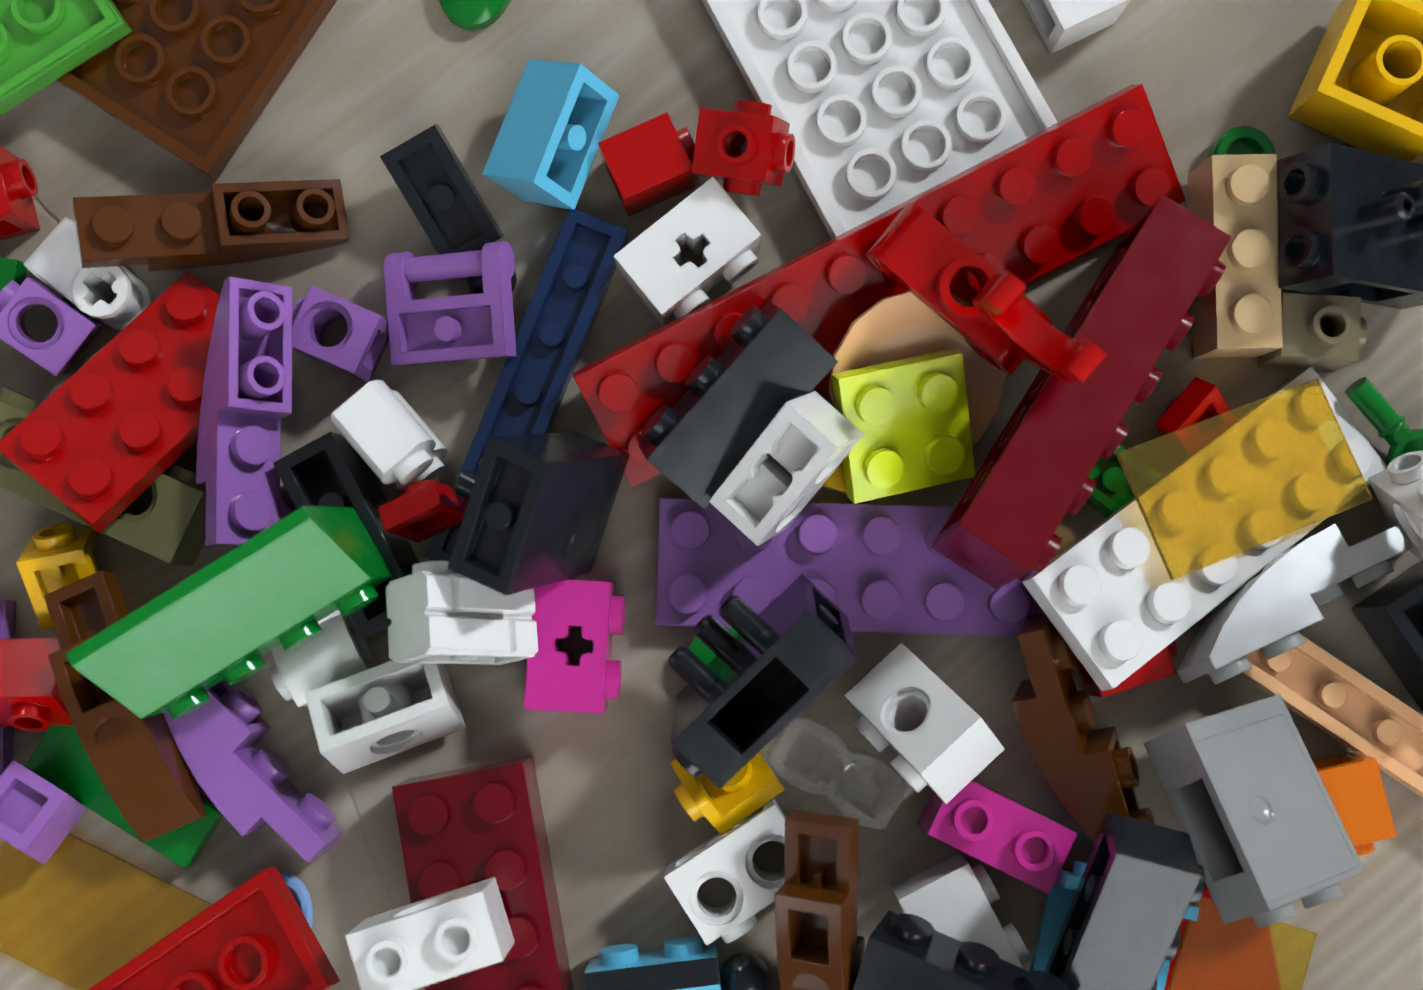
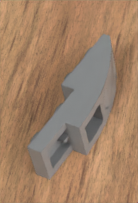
[1178,524,1413,685]

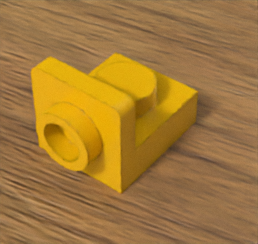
[16,523,99,630]
[670,752,785,835]

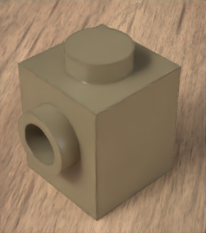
[1258,292,1367,372]

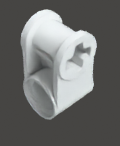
[23,216,154,331]

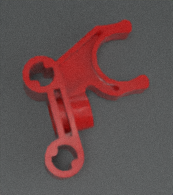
[866,203,1107,384]

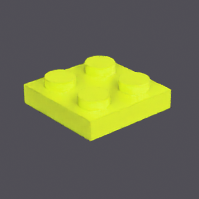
[831,348,975,504]

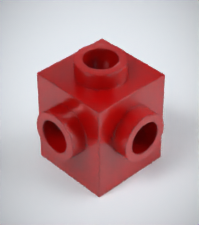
[691,100,795,196]

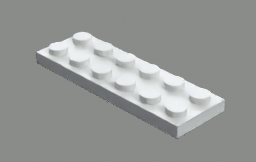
[1022,366,1387,691]

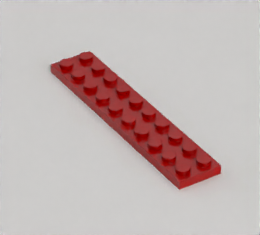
[572,84,1186,488]

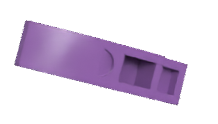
[196,277,292,548]
[163,680,343,863]

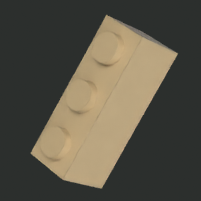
[1187,154,1283,359]

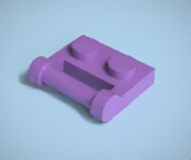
[384,241,517,366]

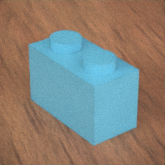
[482,59,620,210]

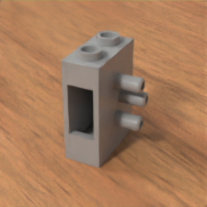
[1144,694,1366,929]

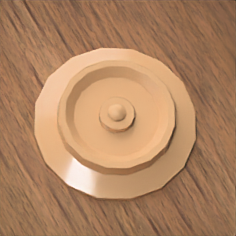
[828,291,1006,446]

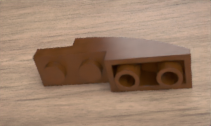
[73,179,350,272]
[44,570,207,842]
[1010,613,1155,843]
[775,810,865,990]

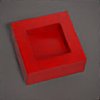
[1155,377,1235,461]
[378,480,468,543]

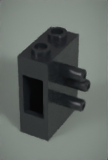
[1277,143,1423,309]
[447,432,630,596]
[667,574,858,789]

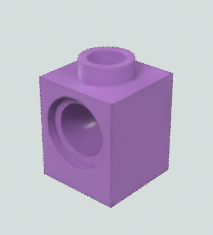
[0,277,103,376]
[292,285,389,383]
[0,760,87,865]

